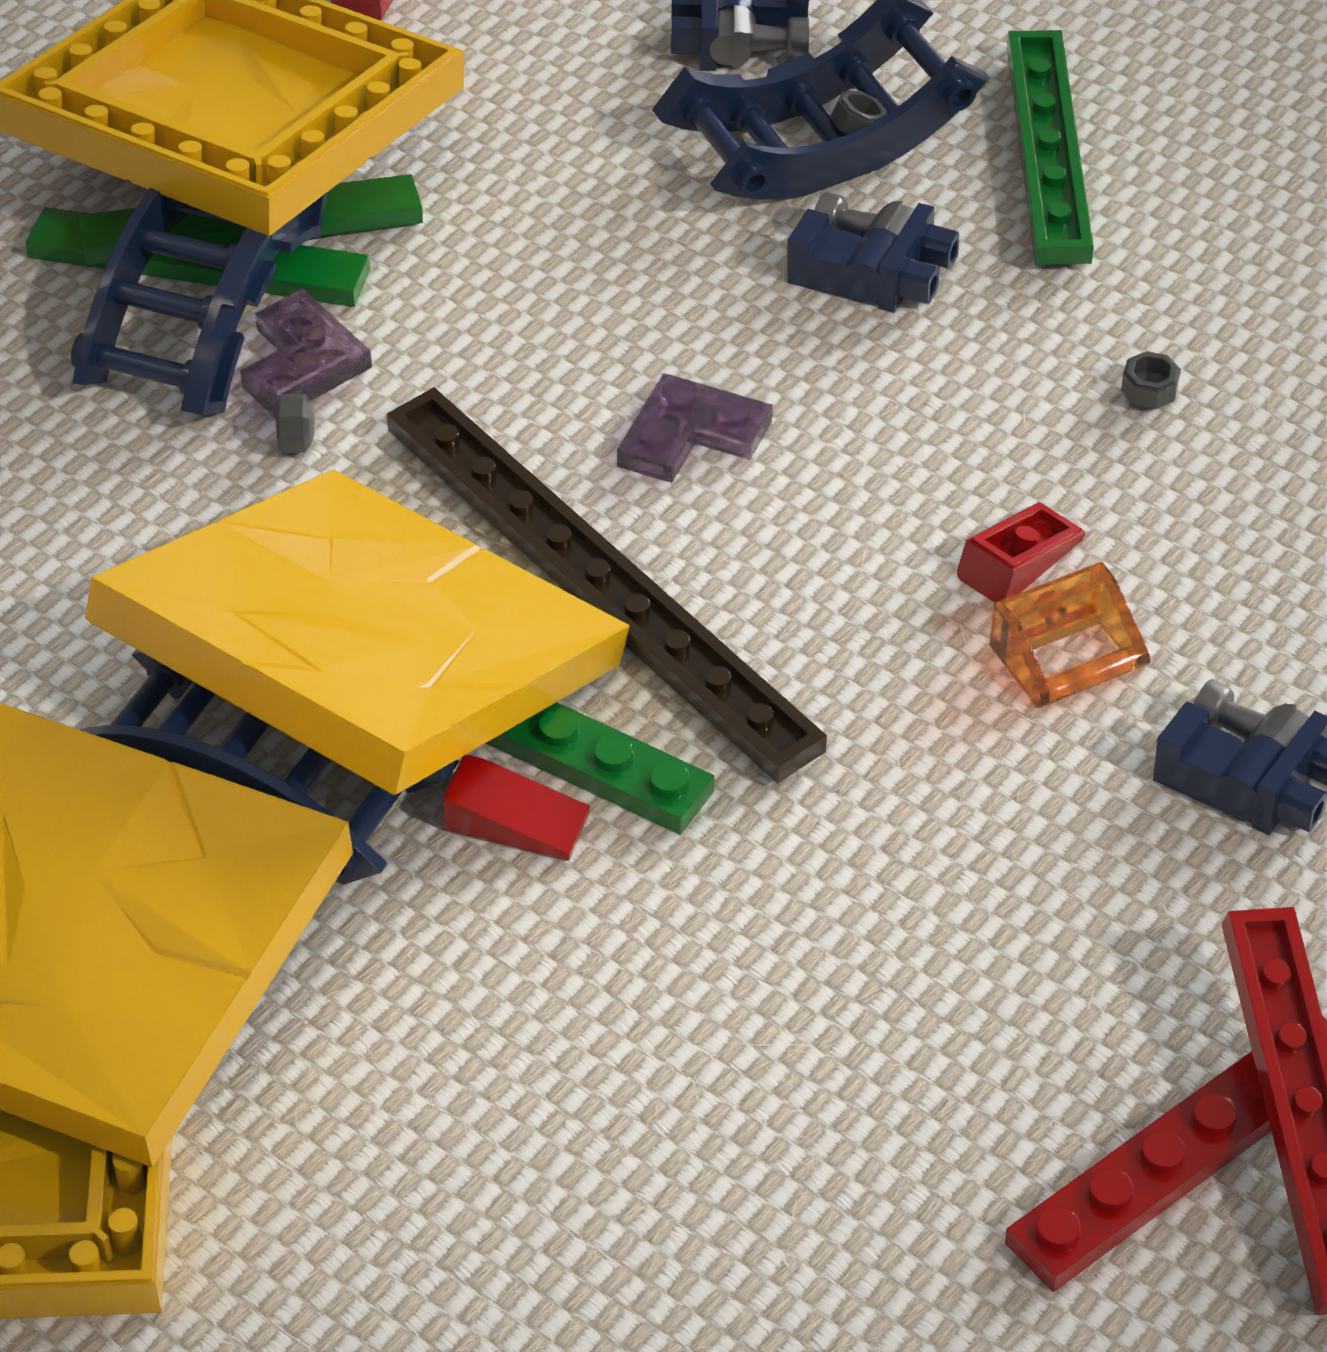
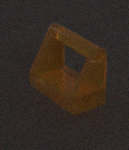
[989,561,1151,708]

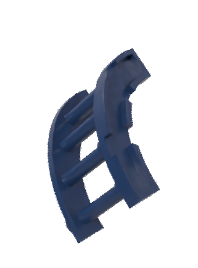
[652,0,990,200]
[71,188,328,416]
[80,649,459,885]

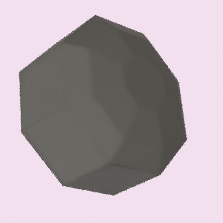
[830,90,887,135]
[1121,351,1181,409]
[276,394,315,453]

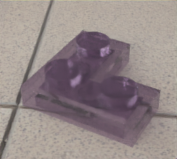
[240,289,372,419]
[617,373,773,483]

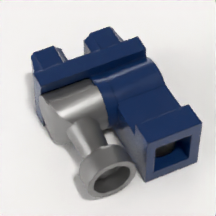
[671,0,809,71]
[787,192,960,313]
[1153,679,1327,835]

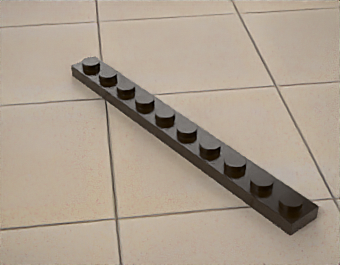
[387,387,827,784]

